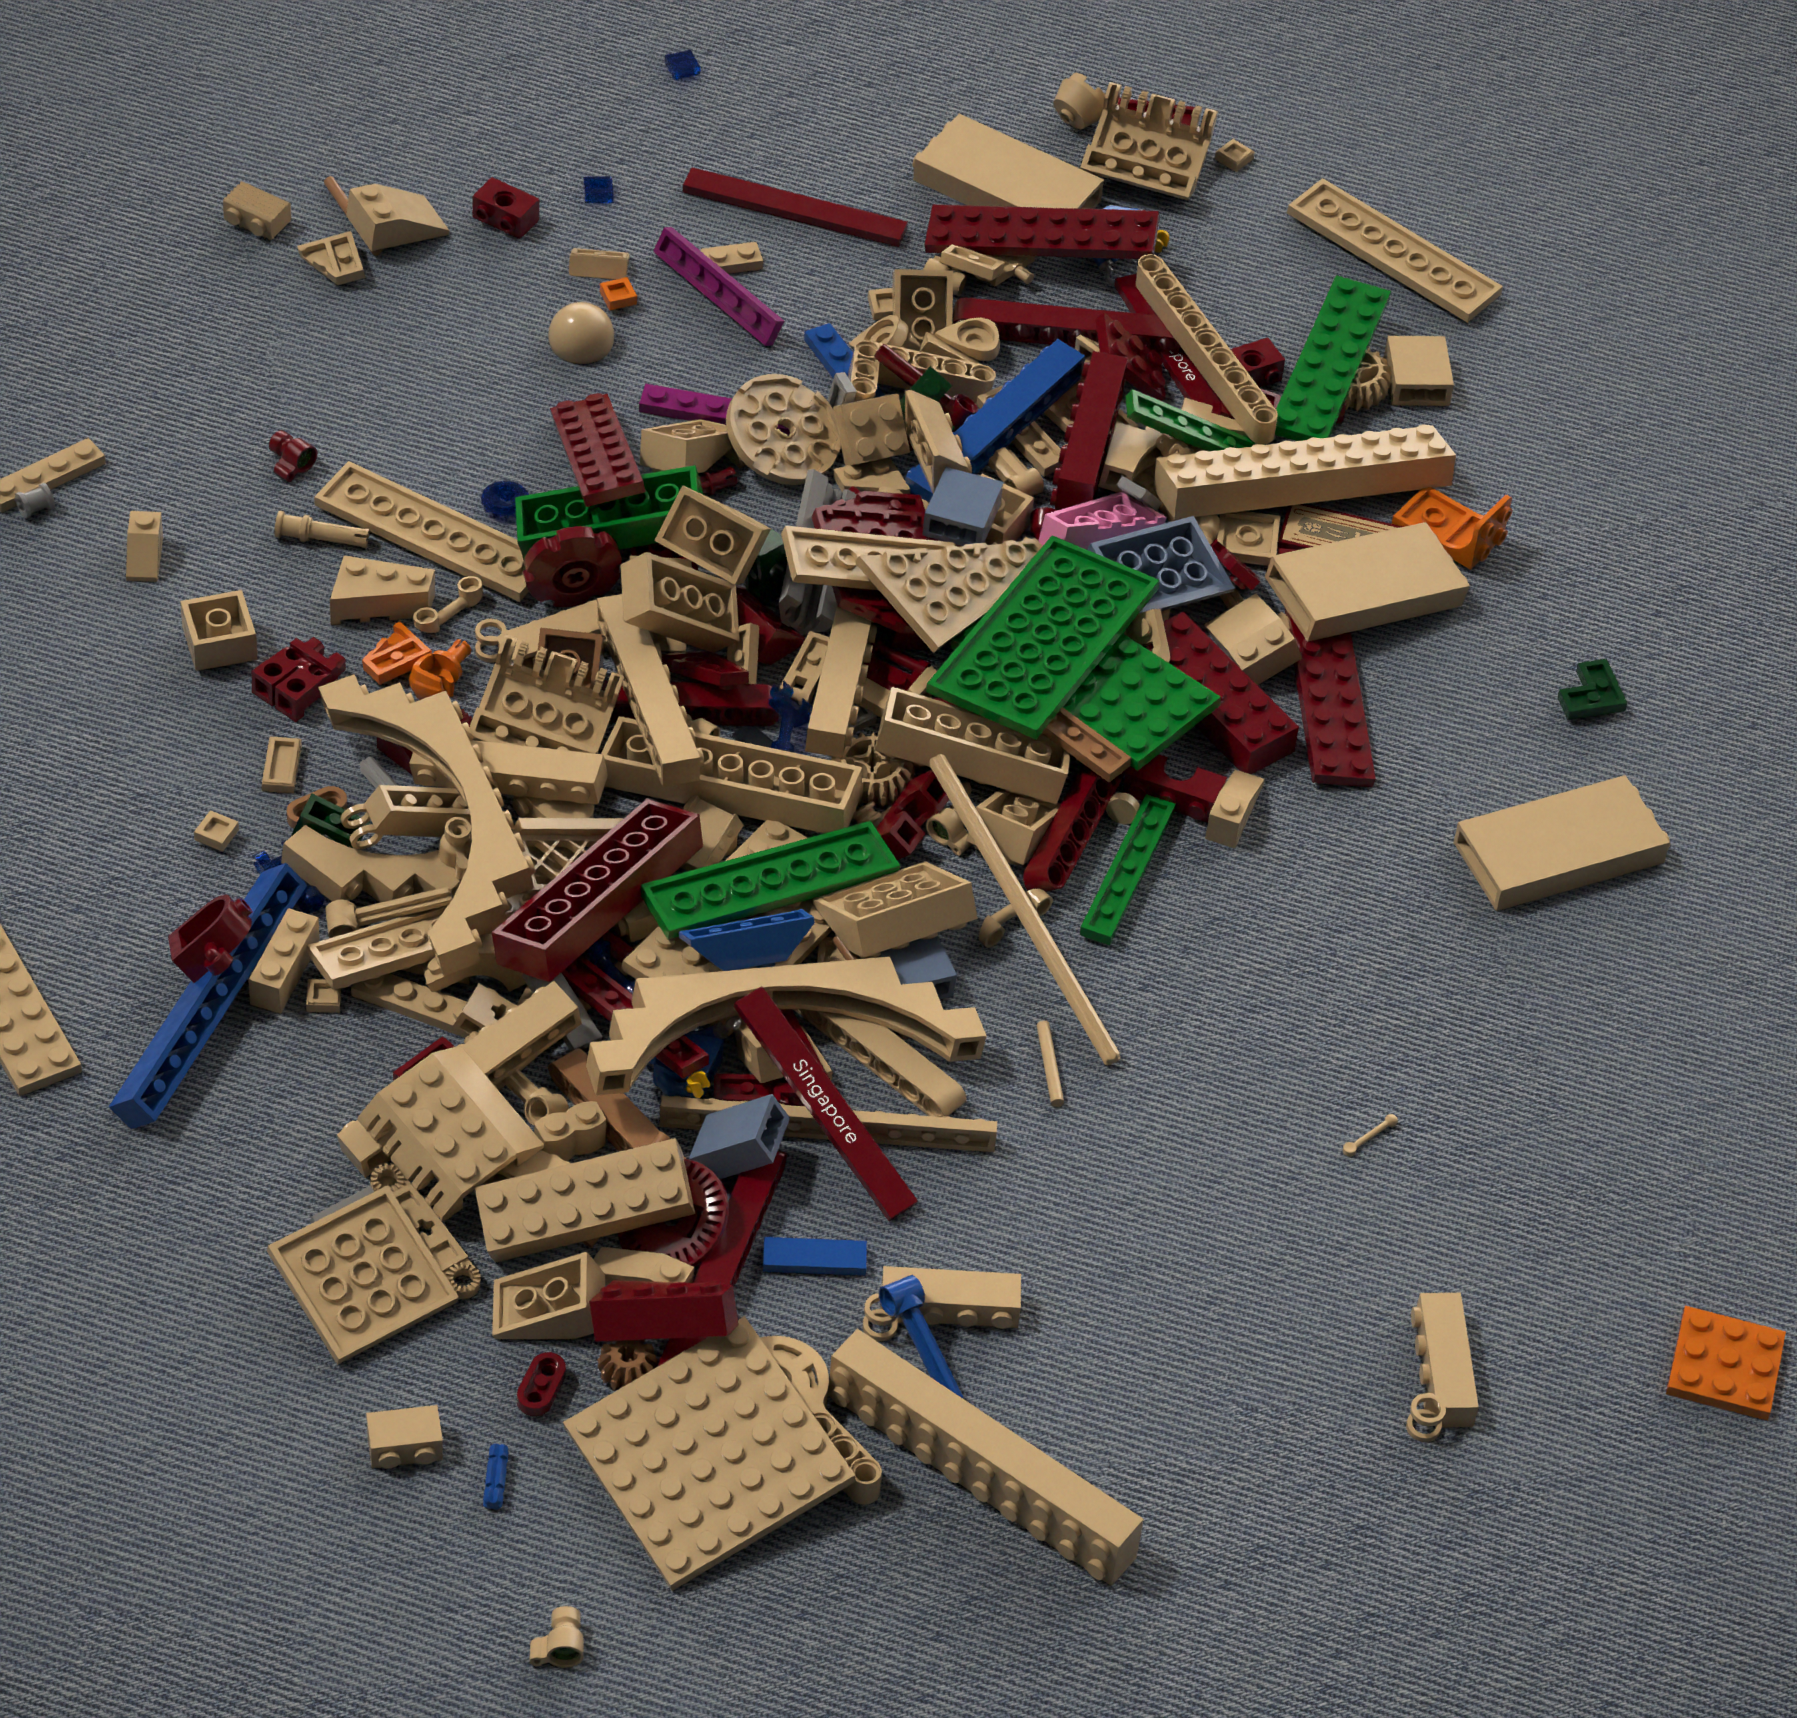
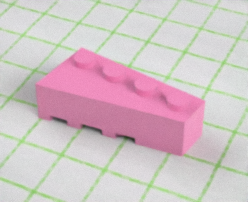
[1039,492,1166,550]

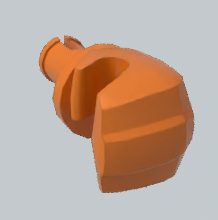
[409,639,472,700]

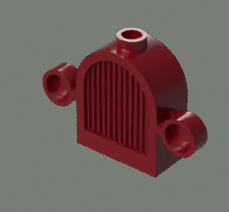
[168,895,253,983]

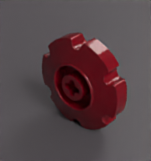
[523,526,622,607]

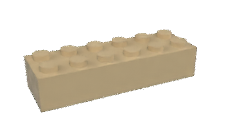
[874,687,1071,805]
[475,1138,695,1263]

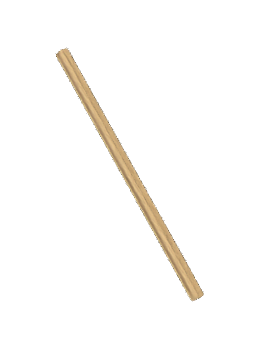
[929,754,1120,1066]

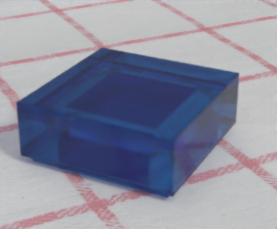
[664,50,701,80]
[583,176,614,203]

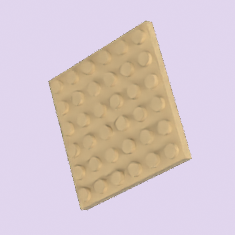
[563,1316,856,1591]

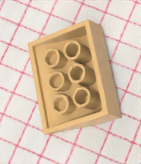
[812,861,978,959]

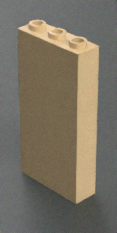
[912,114,1104,209]
[1265,522,1470,642]
[1453,775,1670,911]

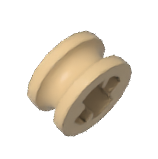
[852,801,881,825]

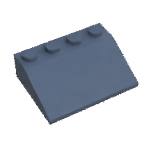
[1087,516,1235,613]

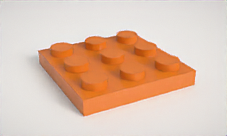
[1666,1305,1786,1421]

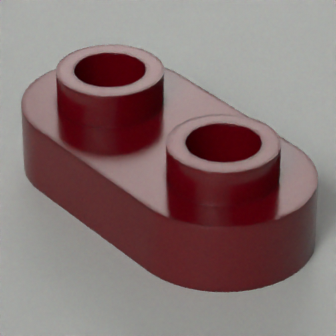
[517,1352,566,1416]

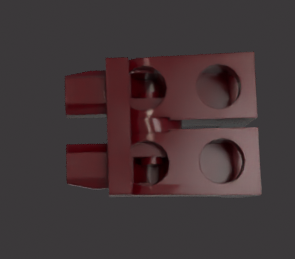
[251,637,346,722]

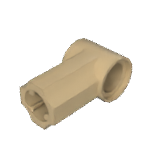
[989,447,1044,496]

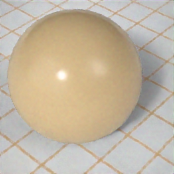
[548,302,614,364]

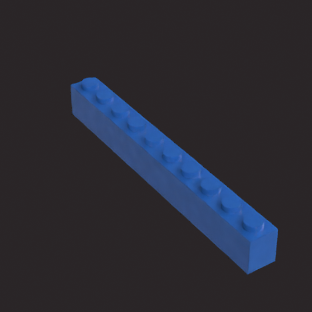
[109,863,307,1129]

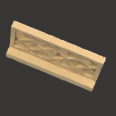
[512,818,624,895]

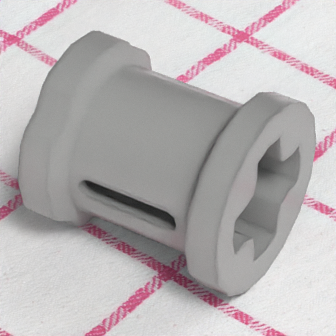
[15,483,55,518]

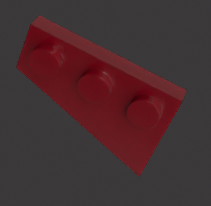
[662,650,749,690]

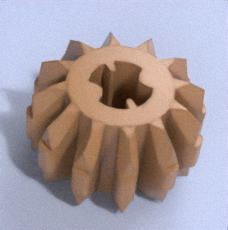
[598,1339,658,1391]

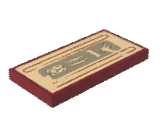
[1277,504,1403,550]

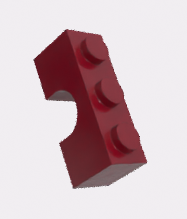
[1123,754,1227,823]
[876,770,949,860]

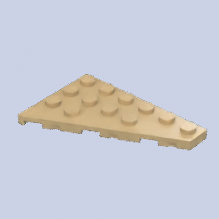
[855,538,1042,653]

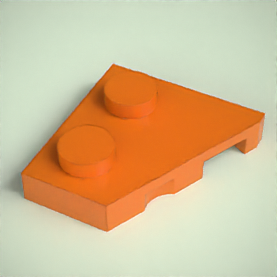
[362,621,432,685]

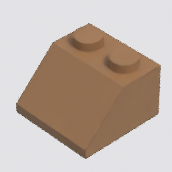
[538,627,606,690]

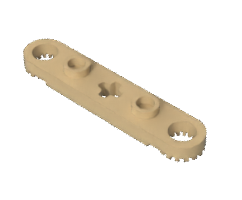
[370,1164,481,1299]

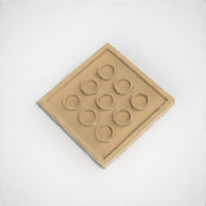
[267,1185,459,1365]

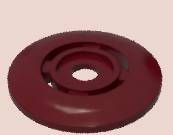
[618,1159,729,1267]

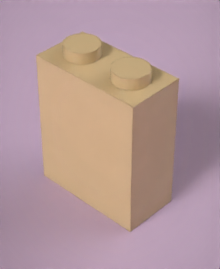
[1384,336,1454,406]

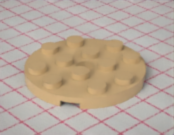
[726,374,841,485]

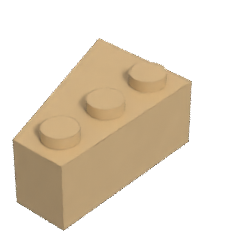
[330,556,435,625]

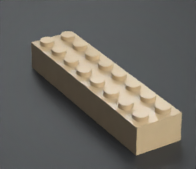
[601,716,862,833]

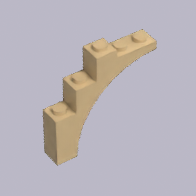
[1098,398,1249,495]
[281,825,472,903]

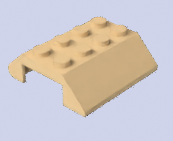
[1080,82,1218,200]
[469,635,625,754]
[357,1046,545,1221]

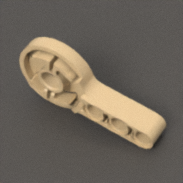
[760,1336,882,1504]

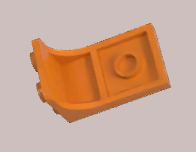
[1391,487,1512,570]

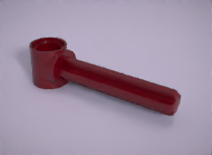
[874,344,978,432]

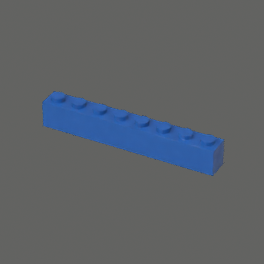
[905,339,1085,503]

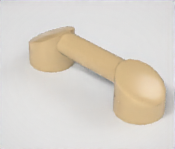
[413,576,483,633]
[979,889,1053,948]

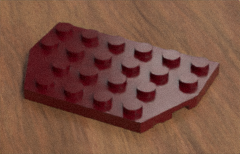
[811,491,935,635]

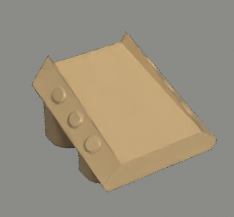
[680,794,744,871]

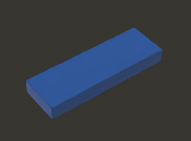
[763,1237,867,1276]

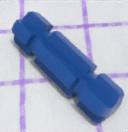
[483,1443,509,1510]

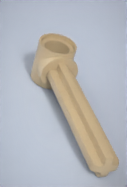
[325,887,453,938]
[464,1031,569,1125]

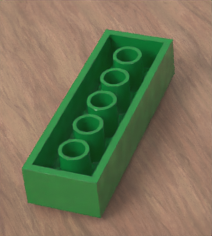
[515,465,703,560]

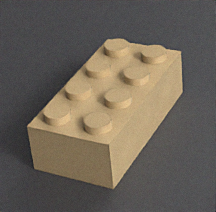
[620,552,740,653]

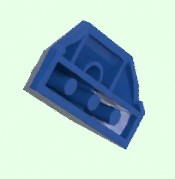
[679,909,815,971]

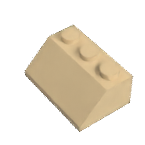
[905,390,972,494]

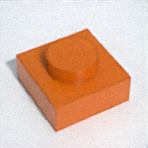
[600,277,637,310]

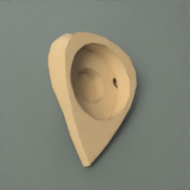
[848,315,908,349]
[934,318,1000,361]

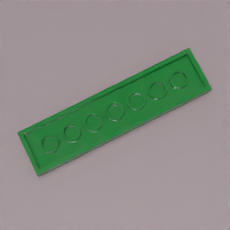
[1275,275,1391,441]
[641,821,900,940]

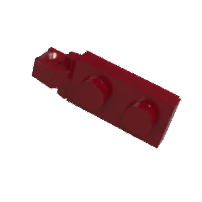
[713,1074,805,1106]

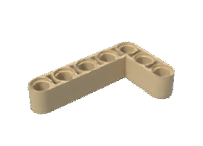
[848,340,996,404]

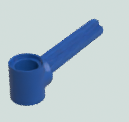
[878,1275,963,1398]

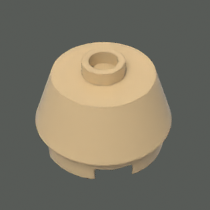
[1053,73,1105,129]

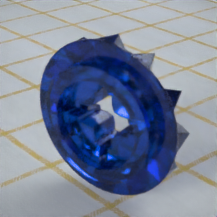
[481,481,529,521]

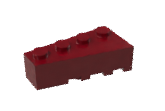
[589,1280,739,1342]

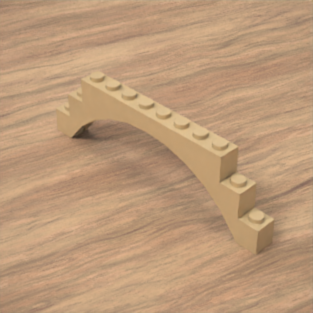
[318,674,536,976]
[586,957,987,1095]

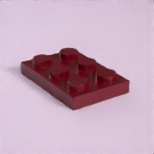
[1095,313,1166,401]

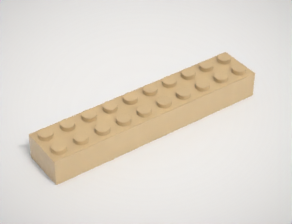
[1153,425,1456,519]
[828,1329,1144,1586]

